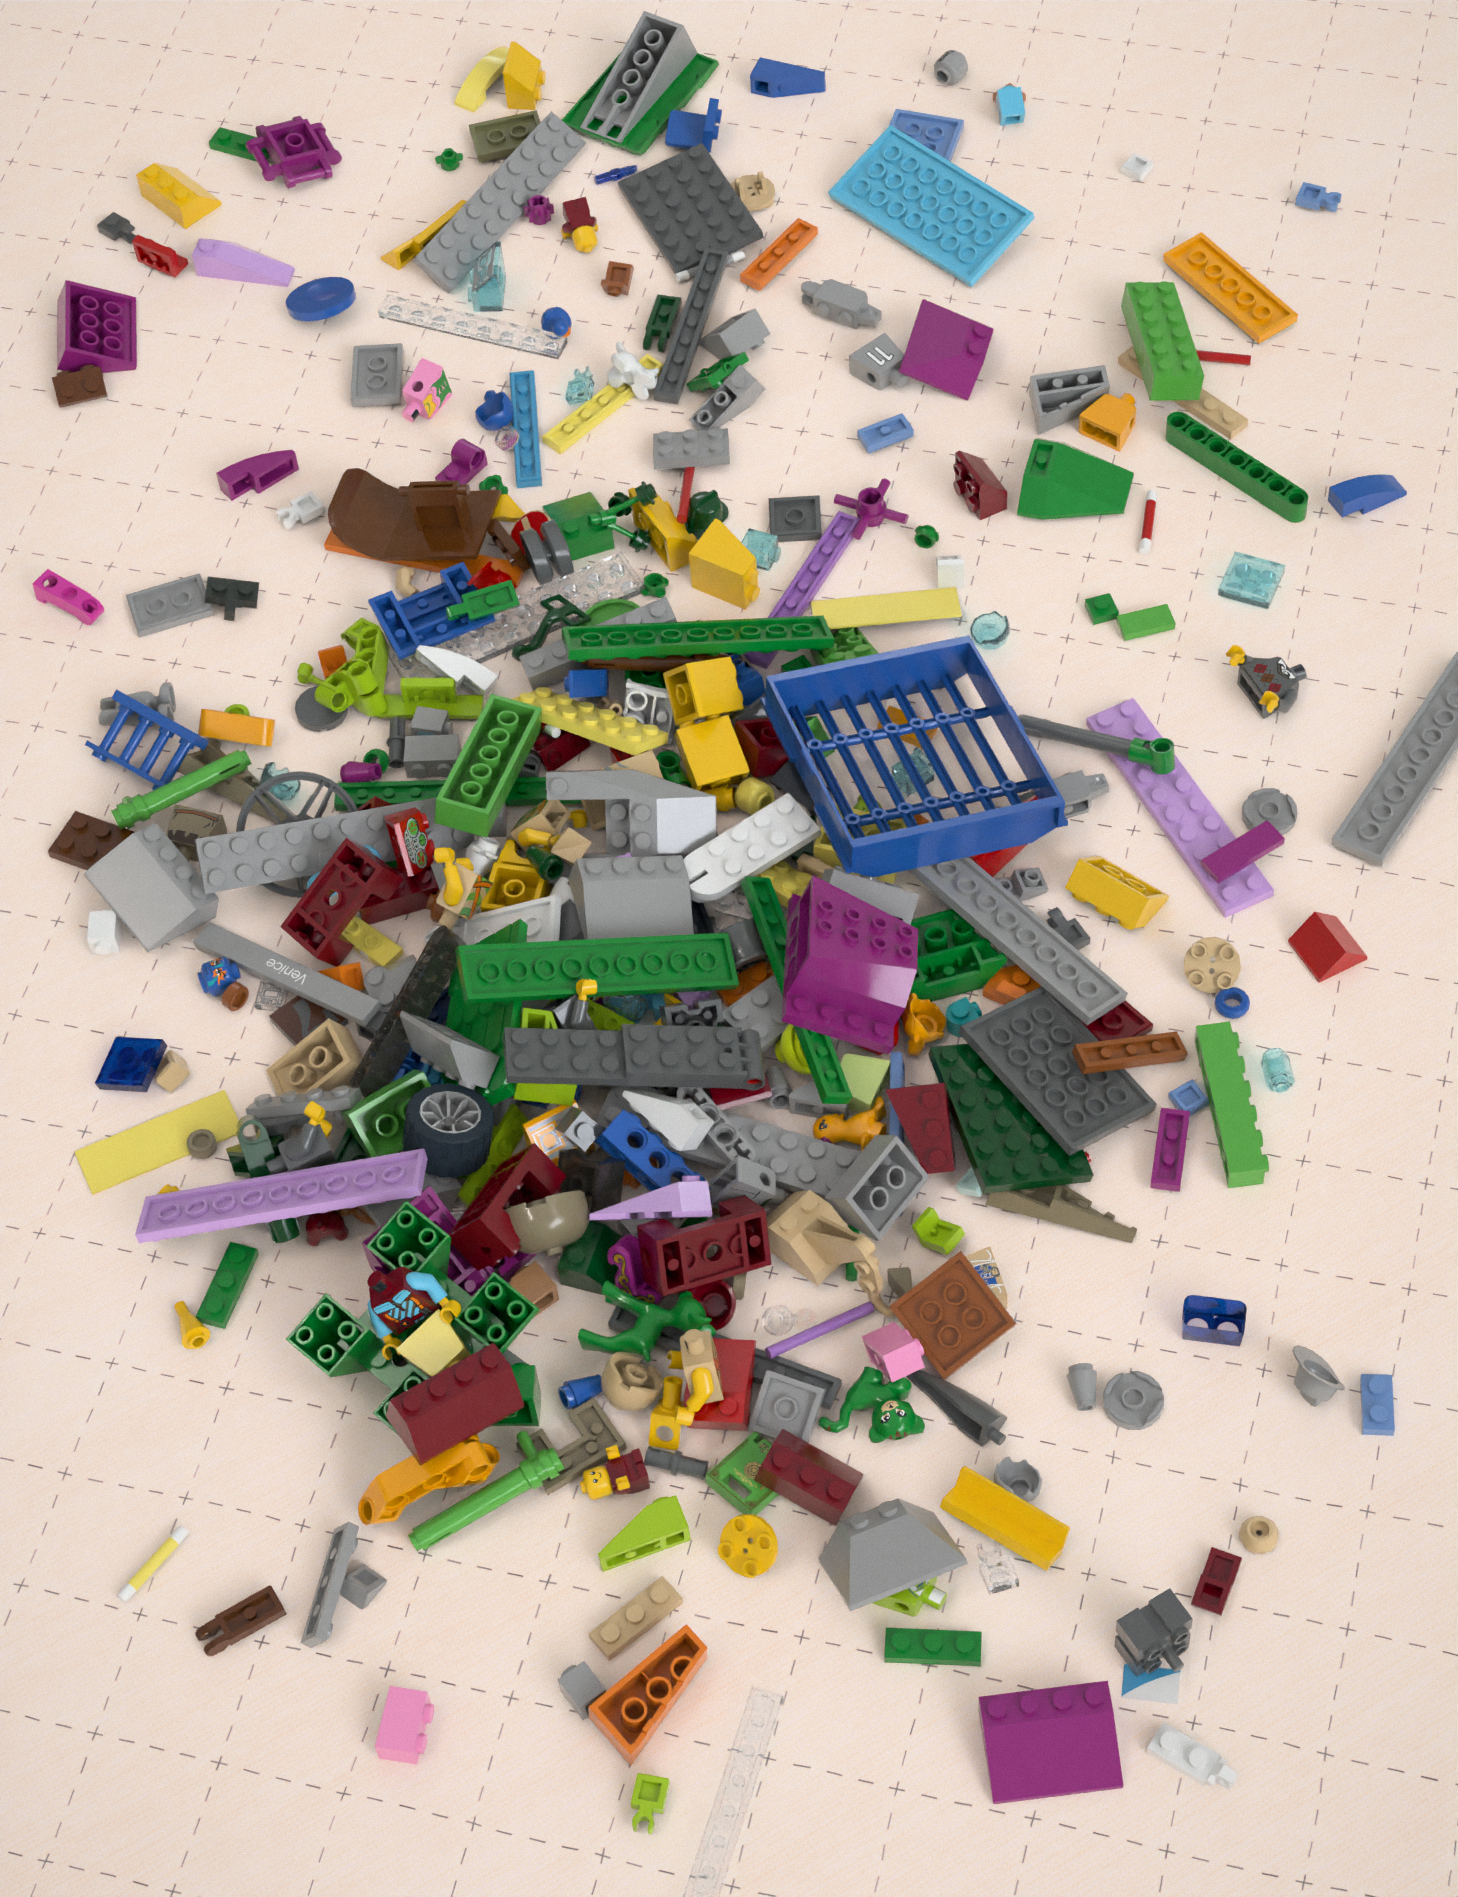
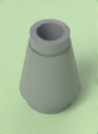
[765,1066,793,1109]
[1066,1363,1097,1411]

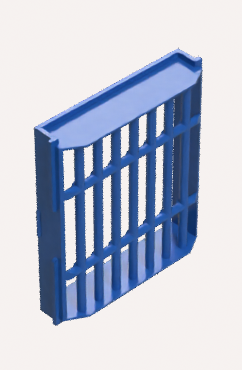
[760,635,1068,877]

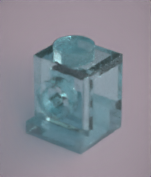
[892,747,934,796]

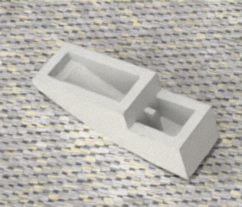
[415,645,498,698]

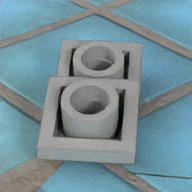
[994,867,1048,901]

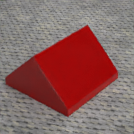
[1288,912,1368,983]

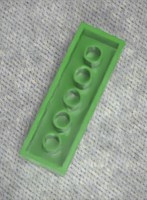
[1121,281,1204,401]
[435,694,542,838]

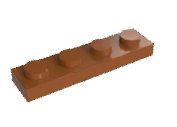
[1072,1031,1188,1074]

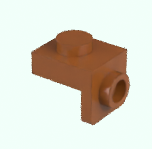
[600,261,634,297]

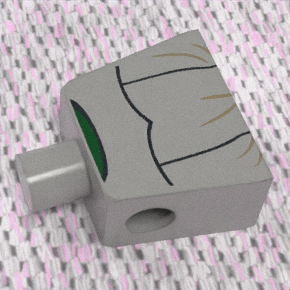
[710,1156,785,1208]

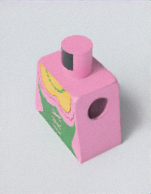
[402,358,452,422]

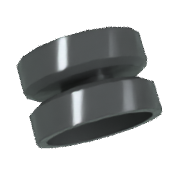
[519,519,574,586]

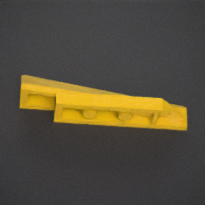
[380,200,467,271]

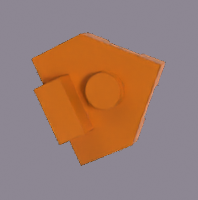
[983,965,1041,1005]

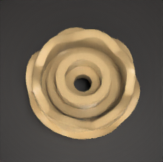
[1239,1516,1279,1554]

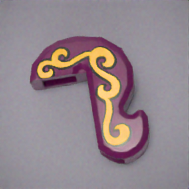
[607,1234,665,1305]

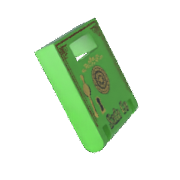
[705,1431,779,1515]

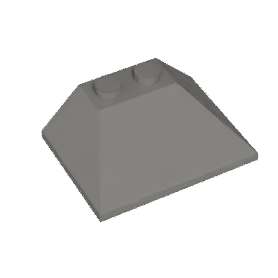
[819,1498,968,1612]

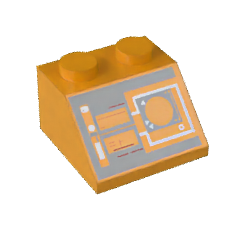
[522,1099,595,1173]

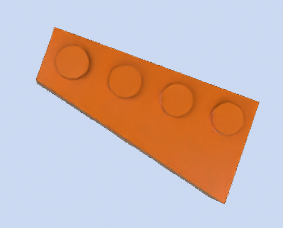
[588,1624,708,1766]

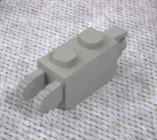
[801,279,882,330]
[1019,770,1109,819]

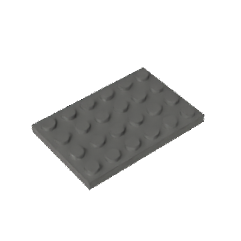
[617,143,764,274]
[959,986,1157,1156]

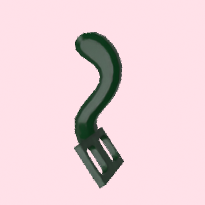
[512,594,591,662]

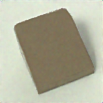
[887,1267,912,1298]

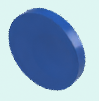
[285,277,356,322]

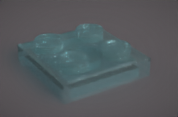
[1218,551,1285,609]

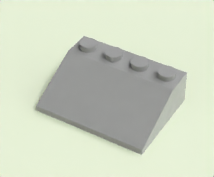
[84,822,219,953]
[568,855,694,939]

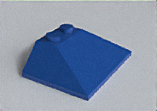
[368,562,495,660]

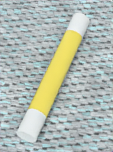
[116,1525,189,1603]

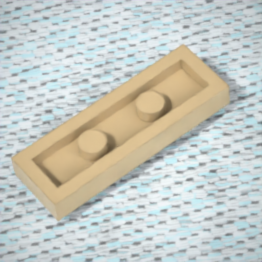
[589,1576,683,1661]

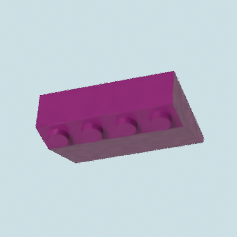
[57,280,137,373]
[978,1681,1123,1804]

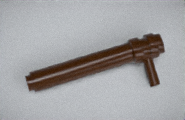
[582,653,727,672]

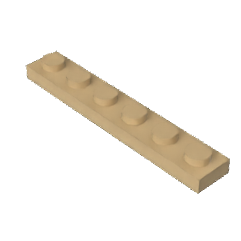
[1118,346,1248,440]

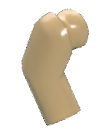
[396,566,420,597]
[596,696,623,716]

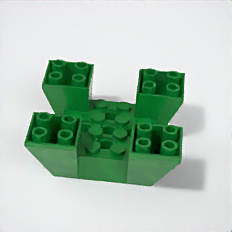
[286,1201,540,1436]

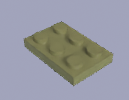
[469,110,540,163]

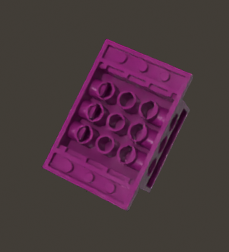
[782,875,918,1055]

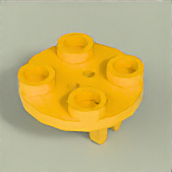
[717,1514,778,1578]

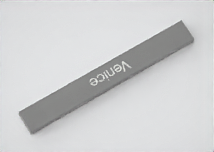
[193,922,382,1027]

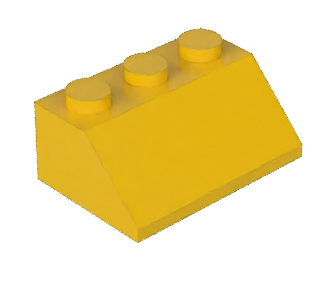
[136,163,222,229]
[628,487,698,572]
[1065,856,1169,930]

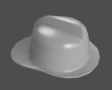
[1292,1345,1345,1407]

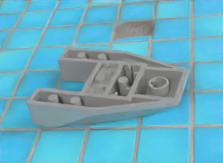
[546,769,717,883]

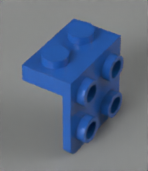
[665,98,722,153]

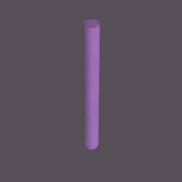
[765,1301,874,1359]

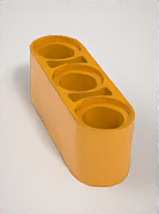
[198,709,275,747]

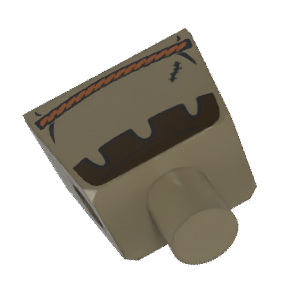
[166,804,227,862]

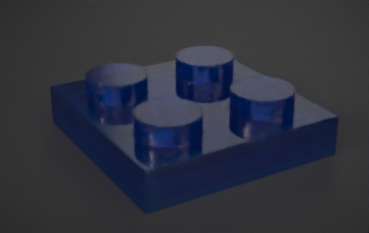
[95,1037,168,1092]

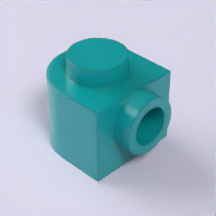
[946,997,982,1037]

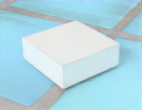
[1120,153,1154,182]

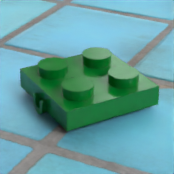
[686,352,749,392]

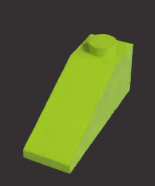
[598,1495,691,1572]

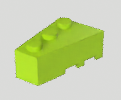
[513,1008,577,1106]

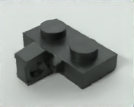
[205,576,259,621]

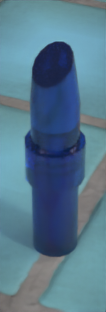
[594,165,637,185]

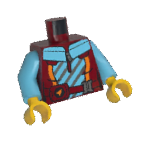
[367,1266,461,1360]

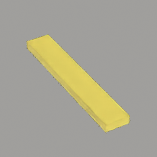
[542,354,664,454]

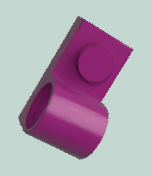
[435,438,488,484]

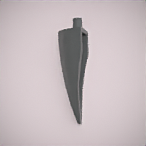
[906,1370,1007,1447]

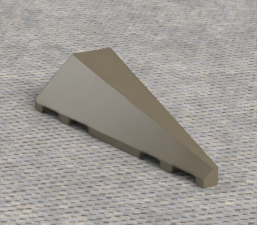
[177,739,288,822]
[985,1185,1137,1243]

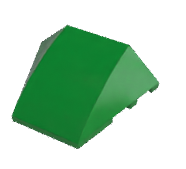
[910,909,1007,1002]

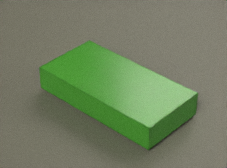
[1116,604,1176,641]

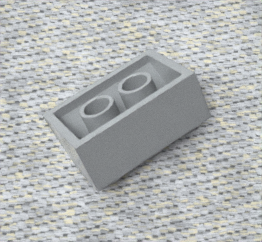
[824,1135,930,1241]

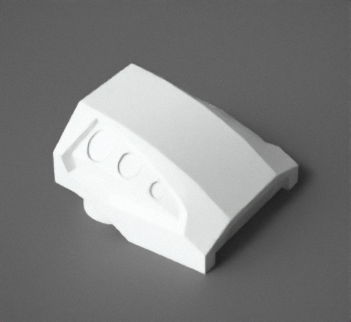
[622,679,675,744]

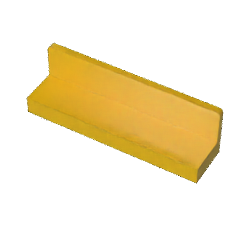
[940,1466,1070,1571]

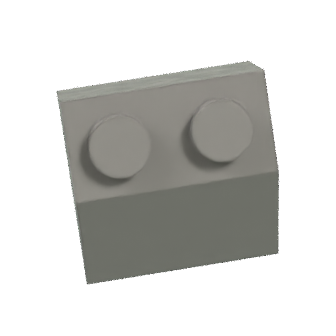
[699,308,771,360]

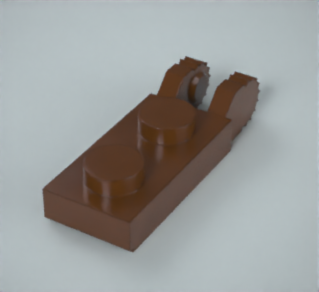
[487,519,531,572]
[195,1585,287,1657]

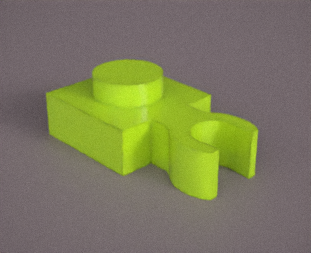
[630,1773,670,1835]

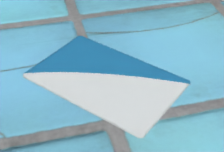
[1121,1664,1181,1704]

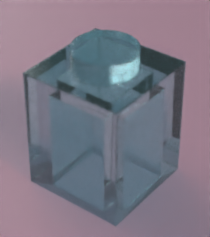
[741,528,781,571]

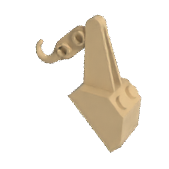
[766,1190,895,1317]

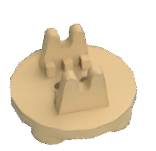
[731,171,775,212]
[1184,937,1241,993]

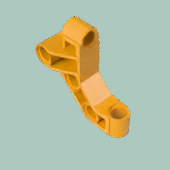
[358,1434,500,1525]

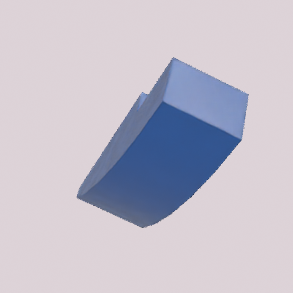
[1328,474,1407,518]

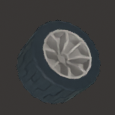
[402,1083,494,1178]

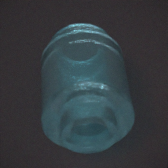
[1261,1048,1295,1093]

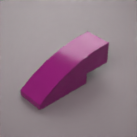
[216,450,299,501]

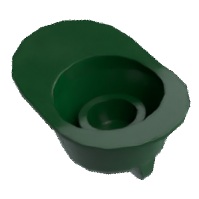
[684,490,729,540]

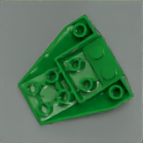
[1017,438,1134,520]

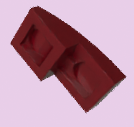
[1191,1547,1242,1616]

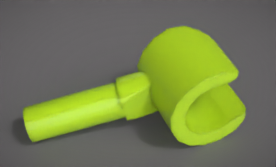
[297,663,323,685]

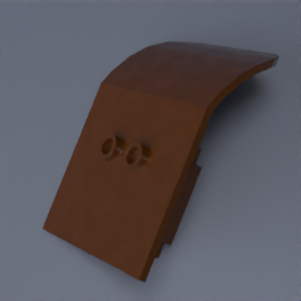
[328,468,502,561]

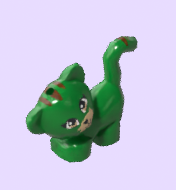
[818,1366,925,1443]

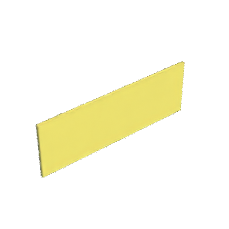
[811,587,962,629]
[74,1090,238,1195]

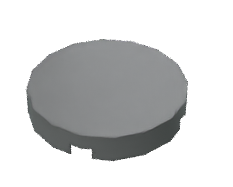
[1242,788,1298,835]
[1103,1371,1164,1430]

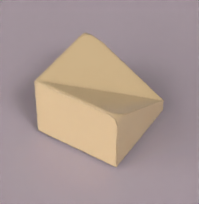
[550,827,592,867]
[152,1049,190,1092]

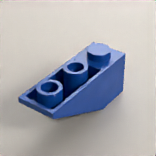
[750,57,826,98]
[722,652,766,706]
[564,669,609,698]

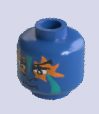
[197,957,241,997]

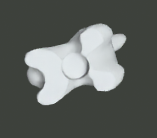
[607,341,659,400]

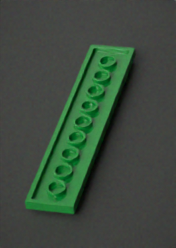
[561,615,834,662]
[455,933,739,1004]

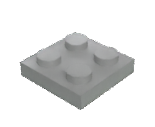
[748,1370,826,1443]

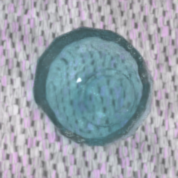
[970,611,1010,650]
[260,762,301,801]

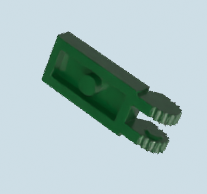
[643,294,682,353]

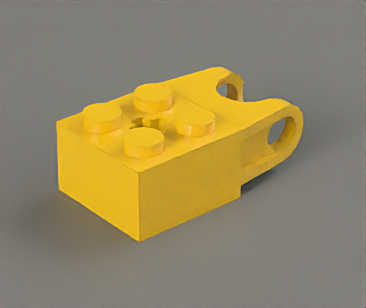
[480,839,553,913]

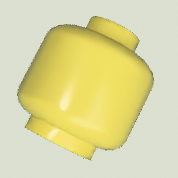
[734,777,775,815]

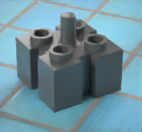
[659,997,724,1027]
[1114,1588,1193,1677]

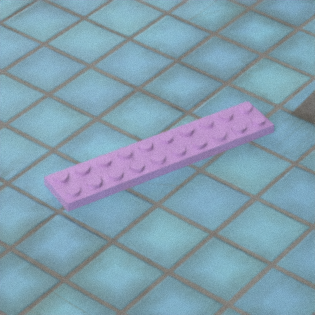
[1086,698,1274,918]
[135,1149,428,1243]

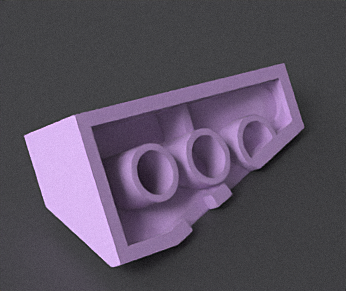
[192,238,295,287]
[588,1176,712,1221]

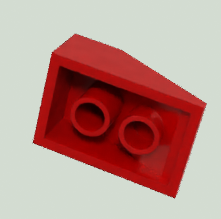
[683,1338,756,1431]

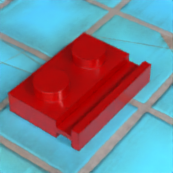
[467,561,518,590]

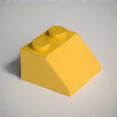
[503,41,546,110]

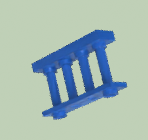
[85,689,209,790]

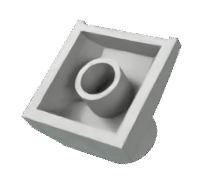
[364,954,437,1025]

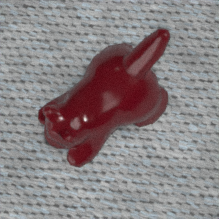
[305,1210,349,1247]

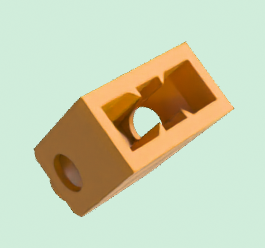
[1079,393,1136,452]

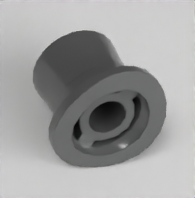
[718,918,768,972]

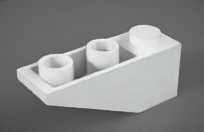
[622,1089,714,1151]

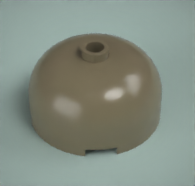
[504,1190,590,1257]

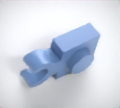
[1295,182,1342,212]

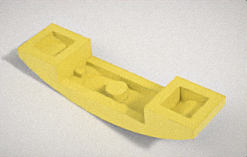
[454,46,509,113]

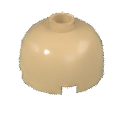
[601,1352,664,1411]

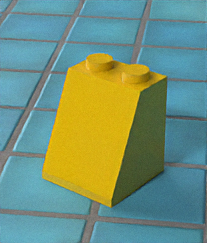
[689,518,760,610]
[663,656,744,725]
[674,714,750,791]

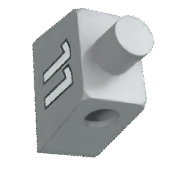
[849,333,909,390]

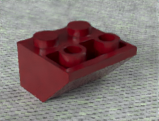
[953,450,1007,520]

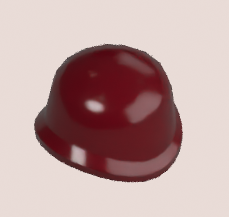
[688,1280,736,1331]

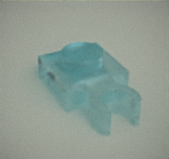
[565,366,595,405]

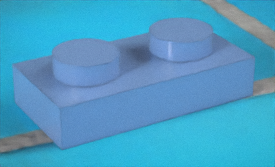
[857,413,914,454]
[1360,1374,1395,1436]

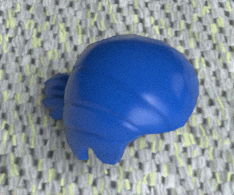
[475,390,514,431]

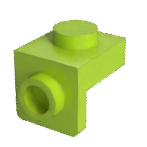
[912,1207,965,1255]

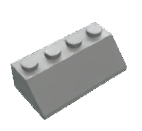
[400,1011,500,1090]

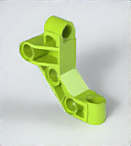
[314,618,389,717]

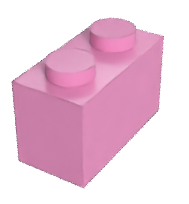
[862,1322,925,1382]
[375,1686,434,1764]

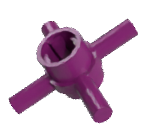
[834,478,909,540]

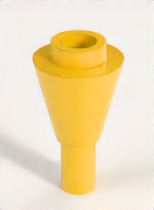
[174,1301,210,1349]

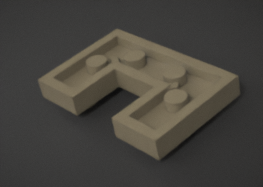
[516,1397,627,1495]

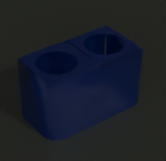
[1182,1295,1247,1347]

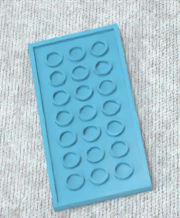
[828,125,1035,287]

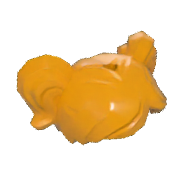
[900,993,946,1056]

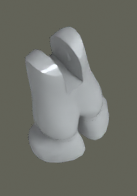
[98,682,176,727]

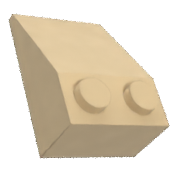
[266,1018,370,1096]

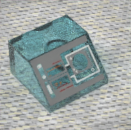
[468,241,506,312]

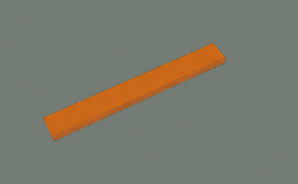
[324,529,524,588]

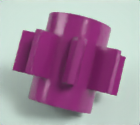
[524,195,554,225]

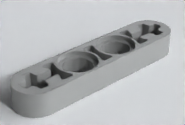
[677,1087,756,1164]

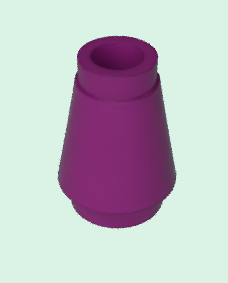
[340,761,382,783]

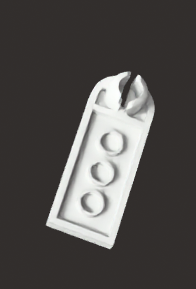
[684,793,821,903]
[424,895,561,974]

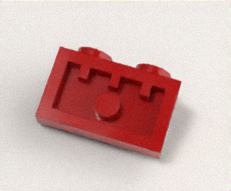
[132,235,189,278]

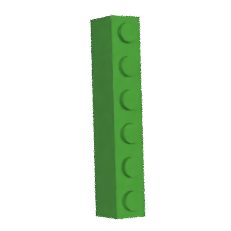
[1194,1021,1269,1188]

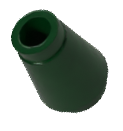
[525,845,564,880]

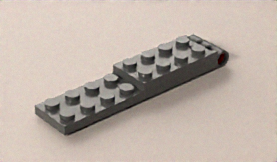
[503,1024,765,1091]

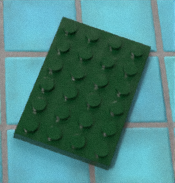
[928,1044,1094,1194]

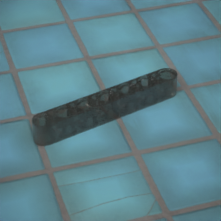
[350,925,467,1098]

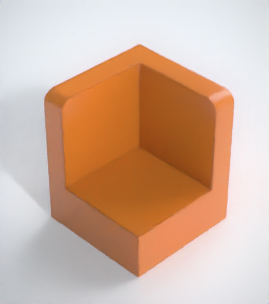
[317,962,366,991]

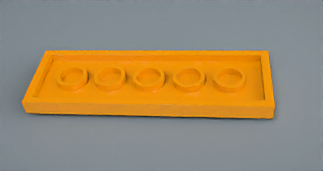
[1163,232,1298,344]

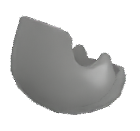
[994,1456,1042,1503]

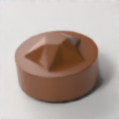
[221,982,249,1011]

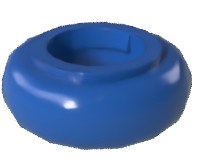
[1214,987,1250,1019]

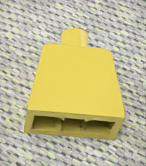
[396,1309,471,1377]

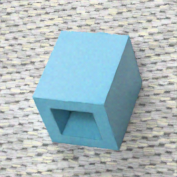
[996,85,1025,126]

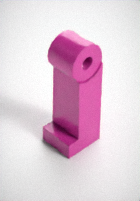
[32,569,104,625]

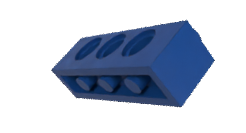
[594,1109,710,1220]

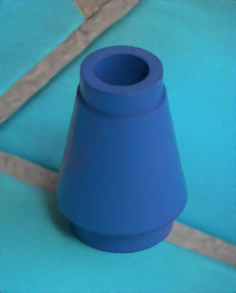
[558,1374,603,1410]

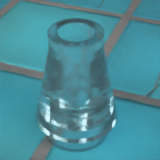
[603,994,647,1021]

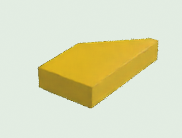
[492,494,525,522]

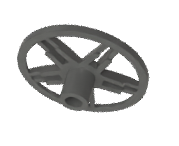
[236,771,358,898]

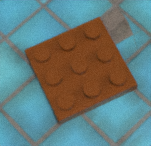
[889,1251,1017,1380]

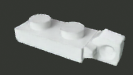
[1147,1722,1238,1791]

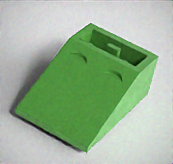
[809,627,878,666]

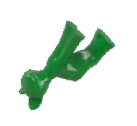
[578,1280,716,1362]

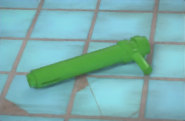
[111,749,252,830]
[408,1431,565,1551]

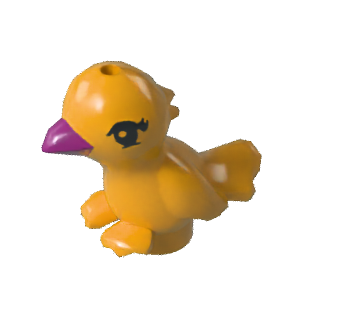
[812,1096,887,1151]

